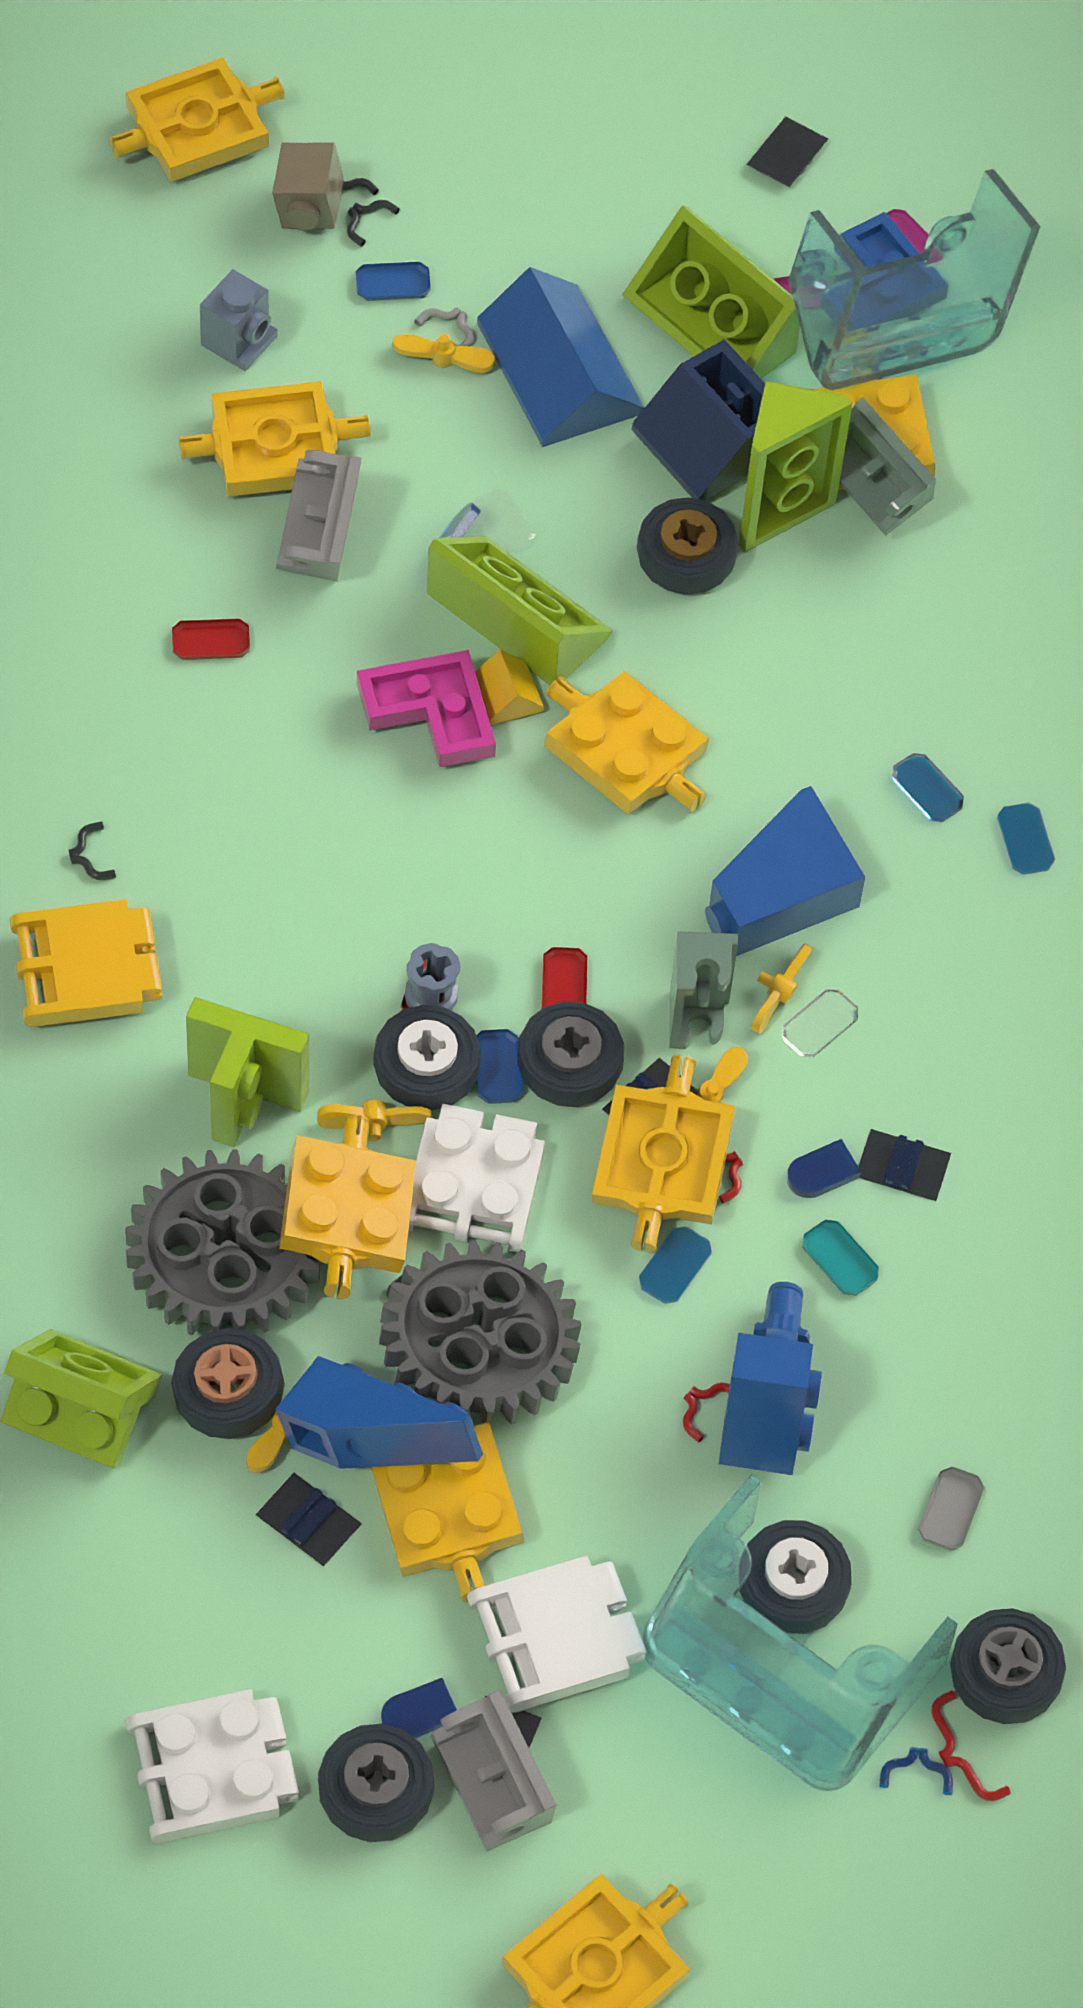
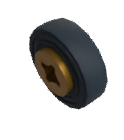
[636,497,739,594]

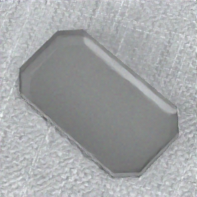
[918,1467,984,1551]

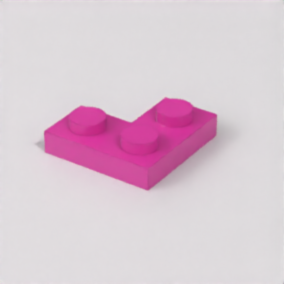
[356,650,496,767]

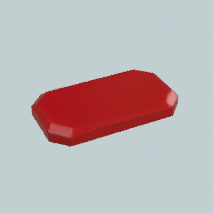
[172,618,250,659]
[541,947,588,1009]

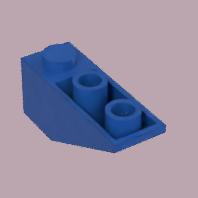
[275,1356,483,1469]

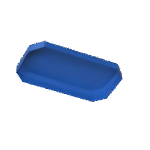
[355,261,431,300]
[476,1029,523,1104]

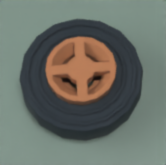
[171,1328,285,1439]

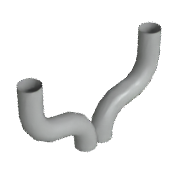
[414,308,474,346]

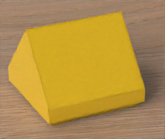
[475,649,544,725]

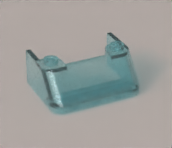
[789,169,1041,390]
[642,1474,958,1791]

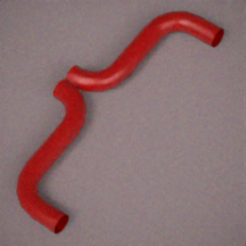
[931,1690,1011,1801]

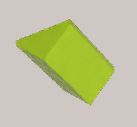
[622,206,803,379]
[739,381,852,553]
[427,536,613,686]

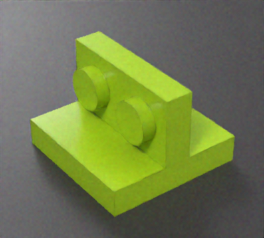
[186,997,309,1147]
[0,1329,163,1469]

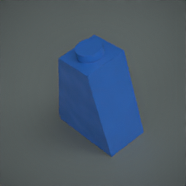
[705,786,865,956]

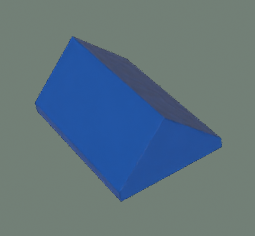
[477,267,644,447]

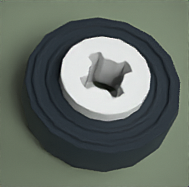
[373,1004,481,1111]
[738,1520,852,1634]

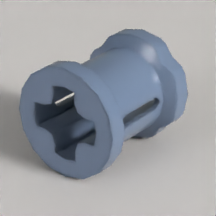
[405,943,460,1011]

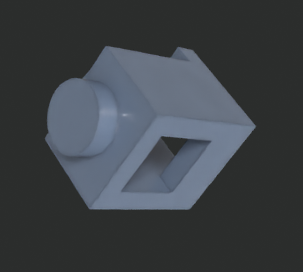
[200,269,278,371]

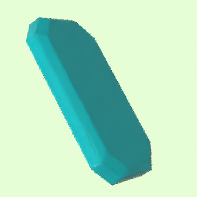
[802,1219,879,1296]

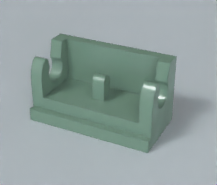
[839,398,936,536]
[669,931,738,1049]

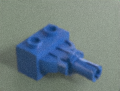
[718,1282,822,1475]

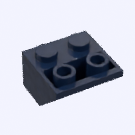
[631,339,765,501]

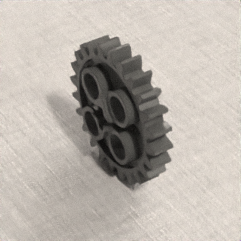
[125,1149,321,1335]
[379,1240,581,1425]

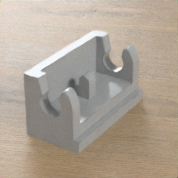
[276,450,362,581]
[431,1690,556,1852]

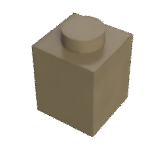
[272,143,344,230]

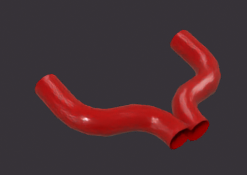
[719,1151,743,1204]
[682,1382,730,1443]

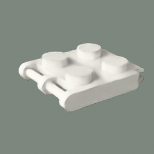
[408,1104,545,1253]
[467,1555,647,1713]
[125,1689,299,1843]

